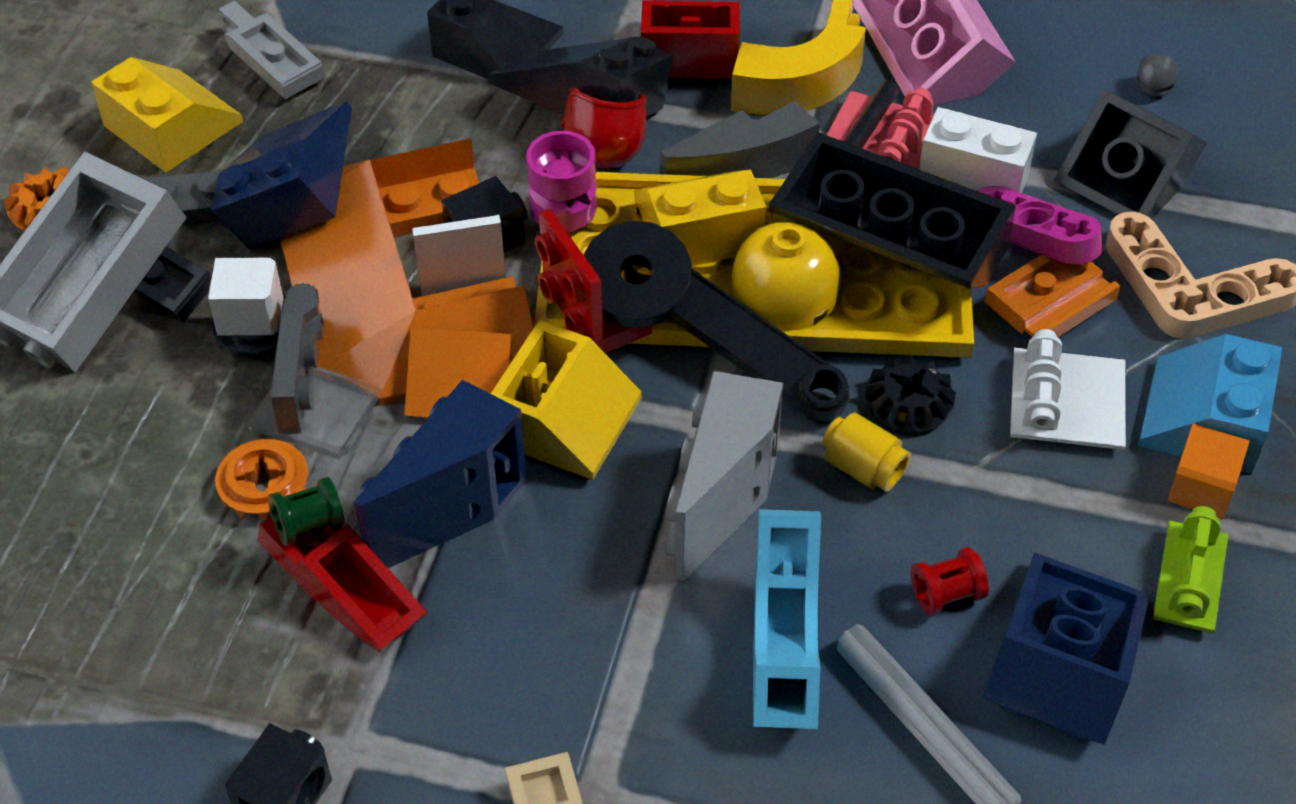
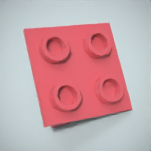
[827,88,934,169]

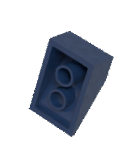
[211,101,352,249]
[982,552,1150,745]

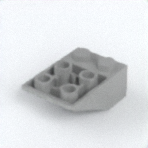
[666,371,783,582]

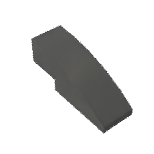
[660,101,820,179]

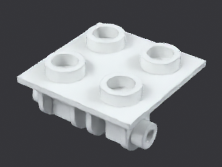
[1010,329,1126,450]

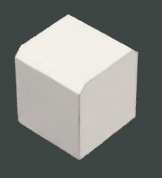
[208,258,283,335]

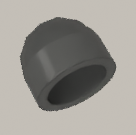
[1137,54,1179,97]

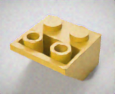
[491,320,642,480]

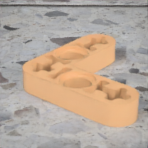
[1105,212,1296,339]

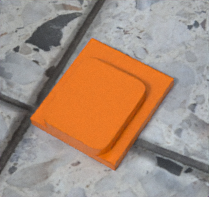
[404,326,512,418]

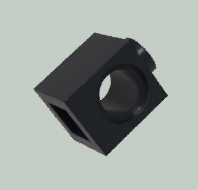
[441,176,528,253]
[225,723,332,804]

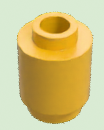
[822,412,911,492]

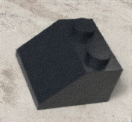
[1054,89,1207,220]

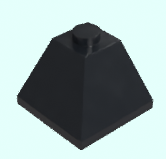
[427,0,563,79]

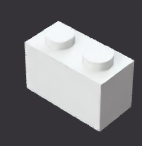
[919,107,1037,193]

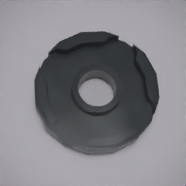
[584,221,692,328]

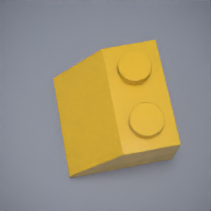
[91,57,243,173]
[634,169,767,266]

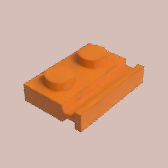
[985,255,1120,337]

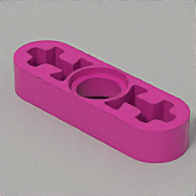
[976,186,1102,264]

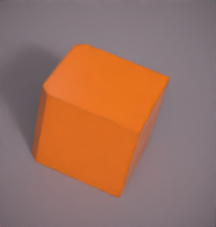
[1167,423,1250,519]

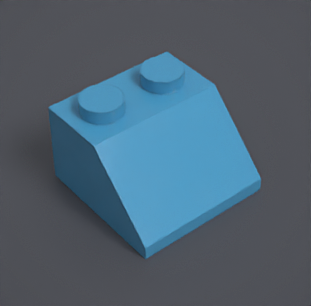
[1138,334,1283,474]

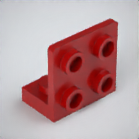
[535,208,652,353]

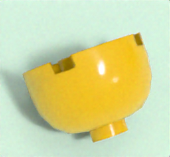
[731,221,841,330]

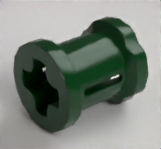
[268,477,345,546]

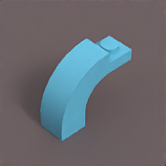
[753,509,821,729]

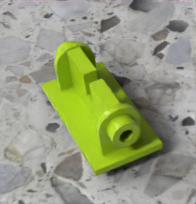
[1152,506,1229,634]

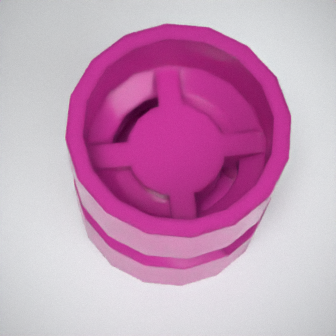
[527,131,597,231]

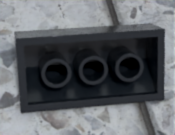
[769,132,1016,289]

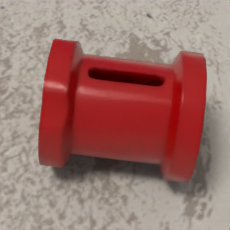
[910,547,989,616]

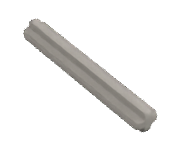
[837,624,1021,804]

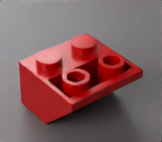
[641,0,740,79]

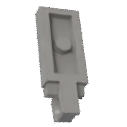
[219,0,325,99]

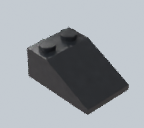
[487,36,673,117]

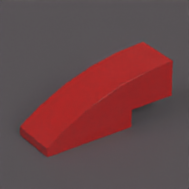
[257,516,427,653]

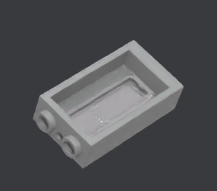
[0,151,187,373]

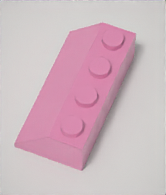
[853,0,1016,105]

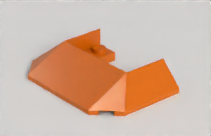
[279,138,533,406]

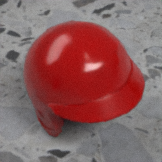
[560,88,647,169]

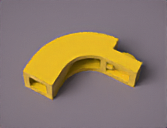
[731,0,866,116]

